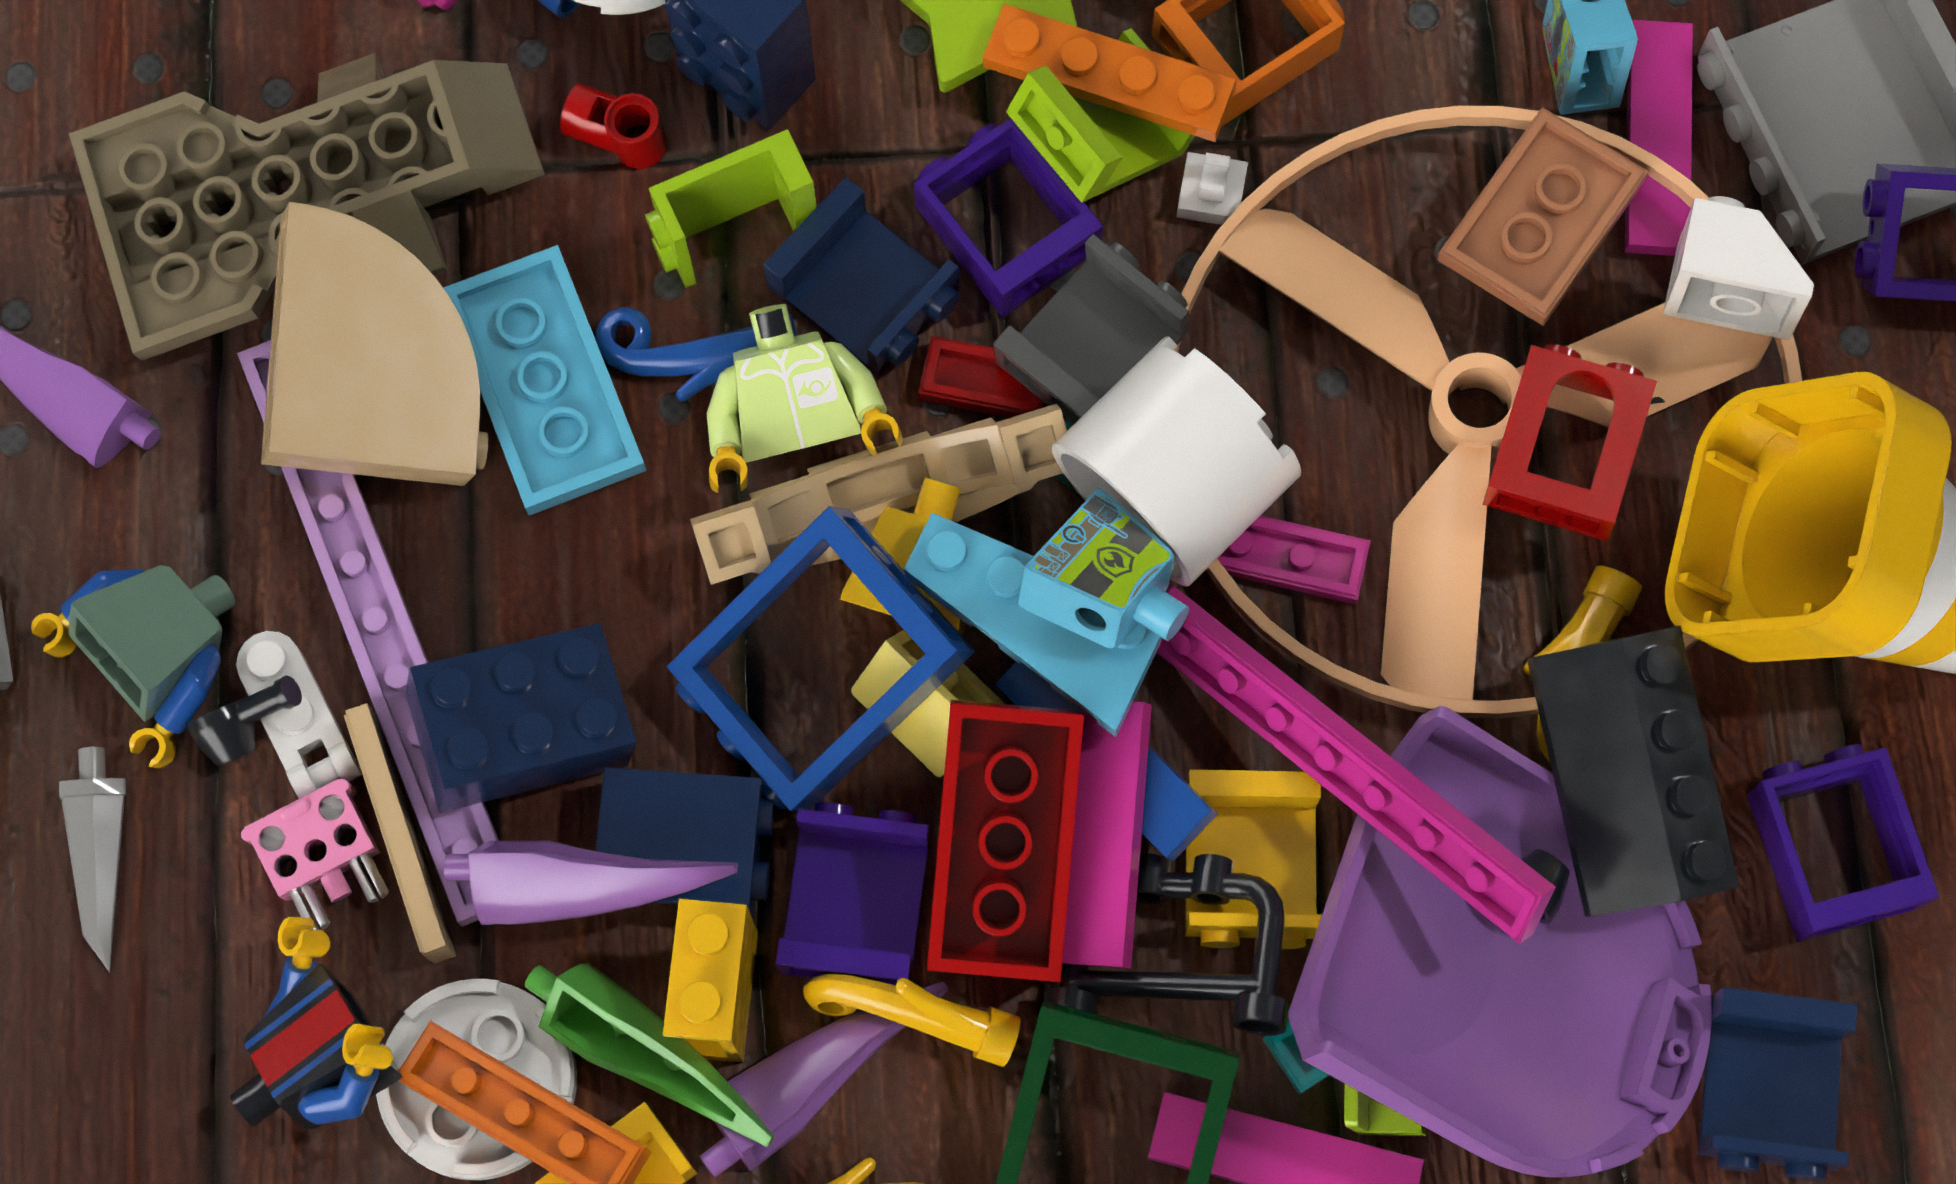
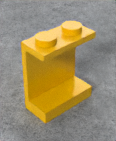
[1185,770,1322,949]
[663,899,758,1063]

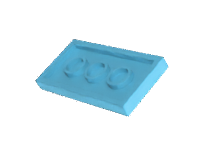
[443,245,647,516]

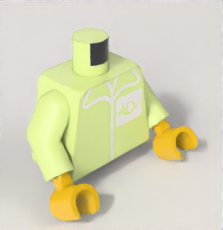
[706,304,903,493]

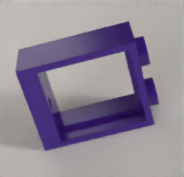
[914,118,1103,318]
[1855,163,1956,301]
[1747,744,1939,943]

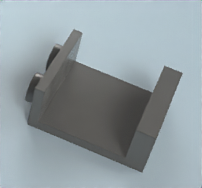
[993,234,1189,426]

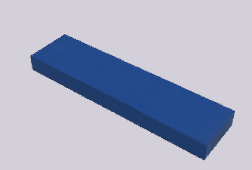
[996,662,1218,861]

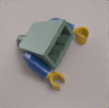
[31,565,235,769]

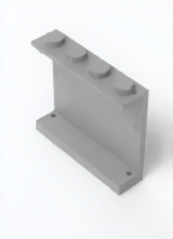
[1697,0,1956,265]

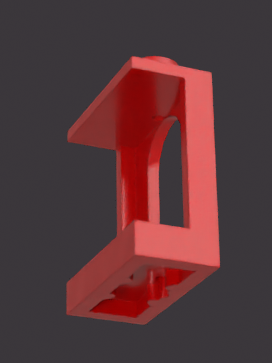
[1482,344,1657,541]

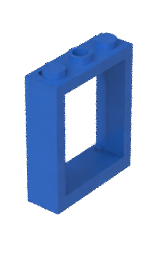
[666,506,975,811]

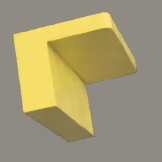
[851,630,1005,777]

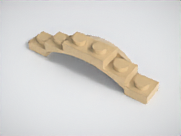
[690,404,1067,585]

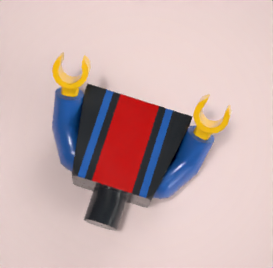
[230,917,403,1129]

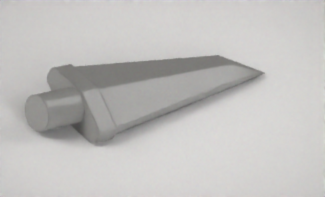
[59,747,127,973]

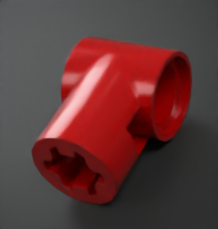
[560,83,668,169]

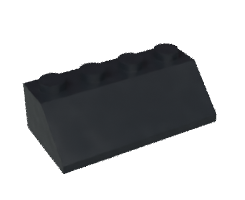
[1527,626,1739,917]

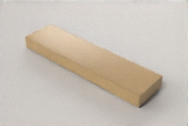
[344,703,456,964]

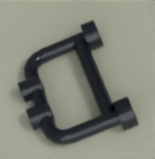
[1045,853,1289,1036]

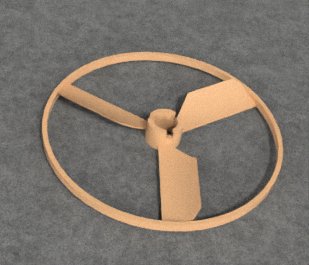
[1174,106,1802,719]

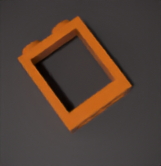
[1151,0,1345,126]

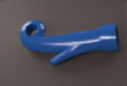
[595,307,797,401]

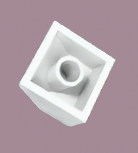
[1663,196,1814,340]

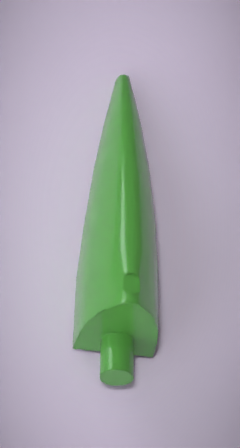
[525,963,774,1147]

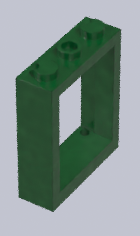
[996,1000,1240,1184]

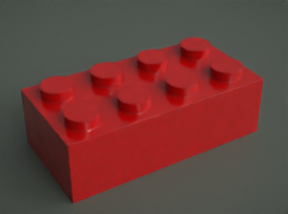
[927,700,1084,982]

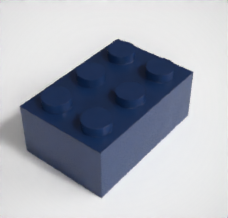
[664,0,816,130]
[405,623,637,813]

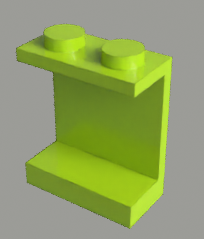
[1006,28,1195,203]
[645,129,817,288]

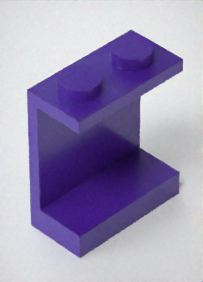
[776,802,930,985]

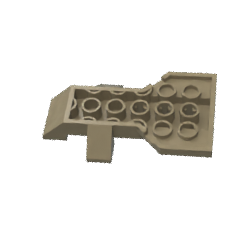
[69,53,545,361]

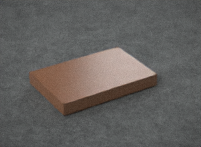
[1437,107,1649,326]

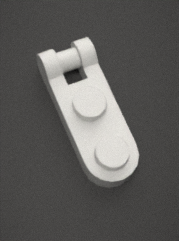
[236,631,362,799]

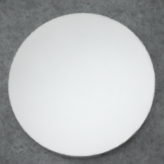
[376,979,577,1180]

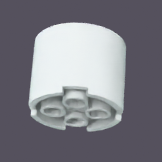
[1052,336,1301,586]

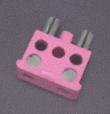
[241,778,389,930]

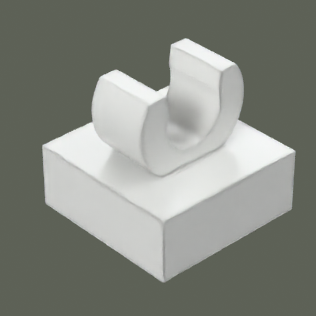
[1176,152,1248,225]

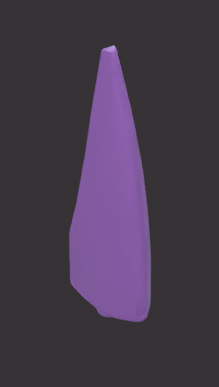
[0,326,161,468]
[444,841,738,925]
[699,982,949,1178]

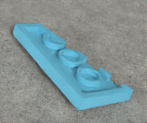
[904,513,1163,737]

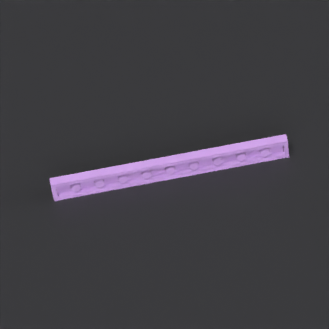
[237,340,499,927]

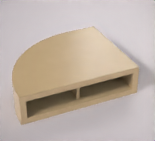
[261,202,488,486]

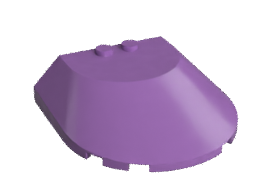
[1287,706,1712,1178]

